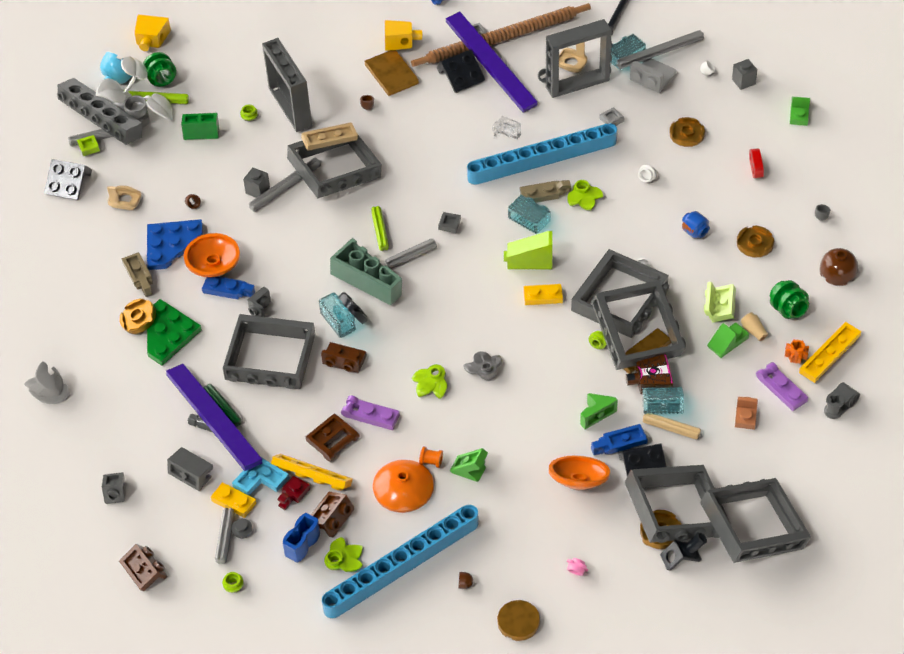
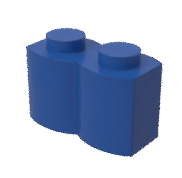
[283,513,320,563]

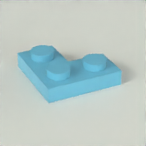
[232,457,290,496]

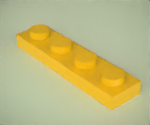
[799,322,862,383]
[271,454,353,491]

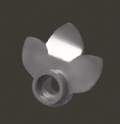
[463,351,502,380]

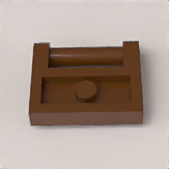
[306,413,360,462]

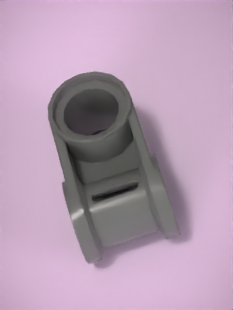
[824,382,860,419]

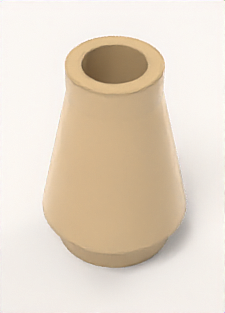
[741,312,768,341]

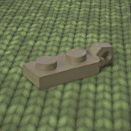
[520,180,571,205]
[121,252,153,297]

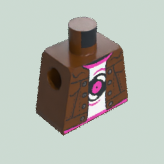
[626,354,673,396]

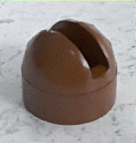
[360,95,374,110]
[185,194,201,209]
[458,572,473,589]

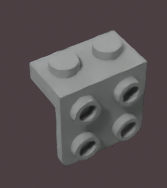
[630,58,676,93]

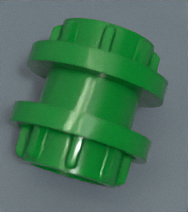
[143,52,176,87]
[769,280,810,319]

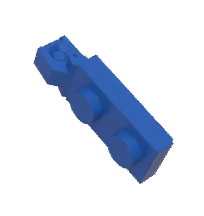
[202,276,255,300]
[591,424,648,455]

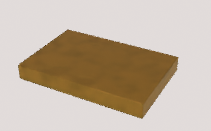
[364,50,419,96]

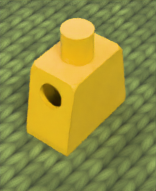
[135,14,171,51]
[385,20,422,51]

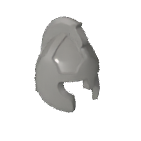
[24,361,70,404]

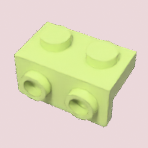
[704,282,736,323]

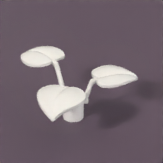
[96,56,172,121]

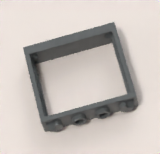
[546,19,613,98]
[262,38,312,132]
[287,135,382,199]
[571,249,670,338]
[591,280,686,370]
[223,314,315,389]
[625,465,730,543]
[700,478,811,563]

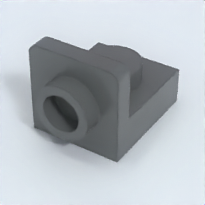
[247,287,271,317]
[101,472,125,504]

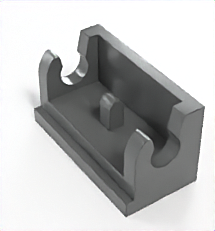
[167,447,213,491]

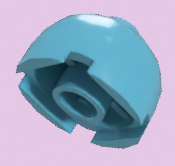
[100,52,132,84]

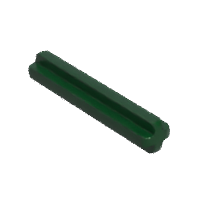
[203,384,242,427]

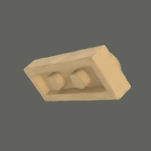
[301,122,358,151]

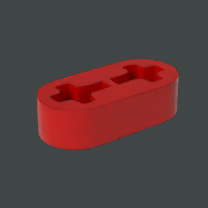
[749,148,764,178]

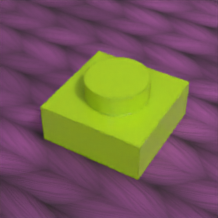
[77,135,100,156]

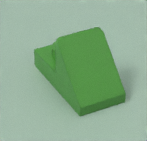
[790,96,810,126]
[707,322,749,358]
[580,393,618,429]
[450,448,488,482]

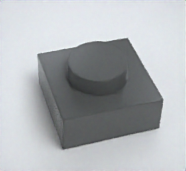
[438,212,461,233]

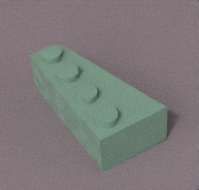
[330,238,402,305]

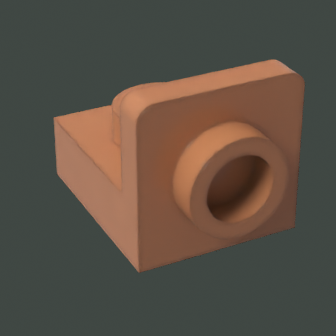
[735,397,758,430]

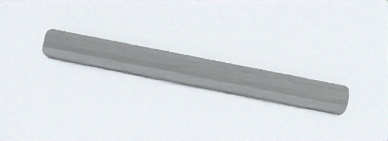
[616,30,704,69]

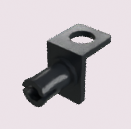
[660,532,707,571]

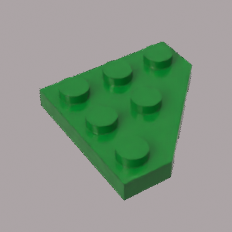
[147,299,202,366]

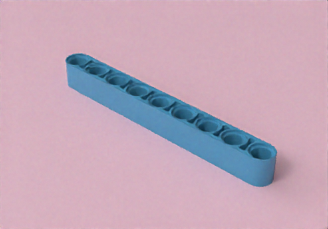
[467,123,617,185]
[322,505,479,618]

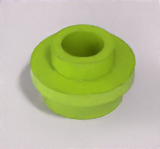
[240,104,258,121]
[588,331,607,349]
[222,572,244,593]

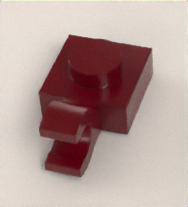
[277,476,310,510]

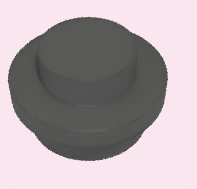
[231,518,252,539]

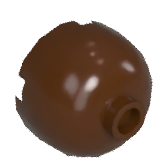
[819,248,858,286]

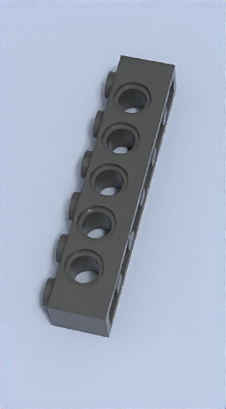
[57,78,142,145]

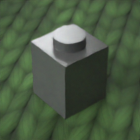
[732,59,758,90]
[243,167,270,198]

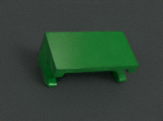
[181,113,219,140]

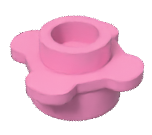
[567,558,588,576]

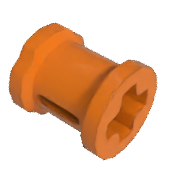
[419,446,443,468]

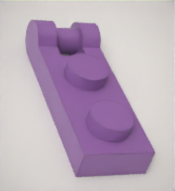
[756,362,808,411]
[341,395,400,431]

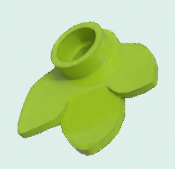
[567,180,603,210]
[411,364,447,399]
[324,537,363,572]

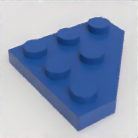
[147,219,203,270]

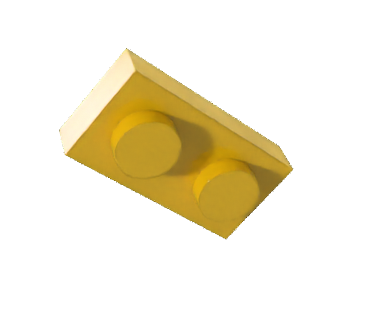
[524,284,563,305]
[211,482,256,518]

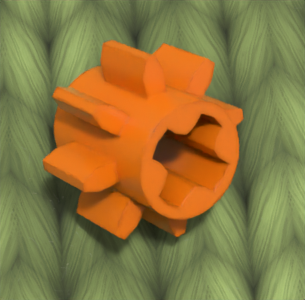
[784,339,809,364]

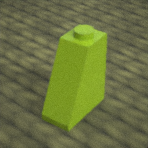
[504,231,552,270]

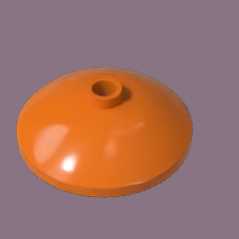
[184,233,240,277]
[549,456,610,490]
[373,460,434,513]

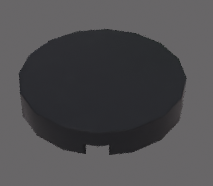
[338,292,368,324]

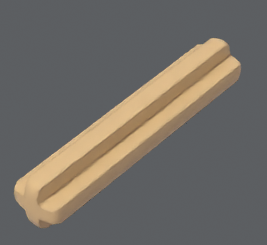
[643,412,701,440]

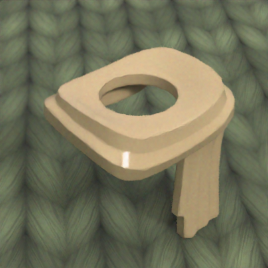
[559,42,587,73]
[107,186,141,210]

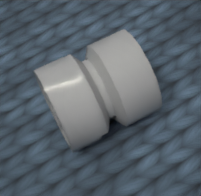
[123,95,150,128]

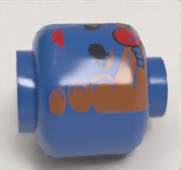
[682,211,710,238]

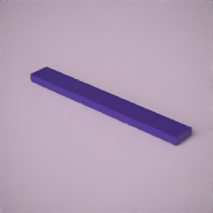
[446,11,537,113]
[166,364,262,471]

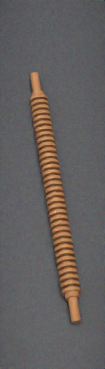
[411,3,591,67]

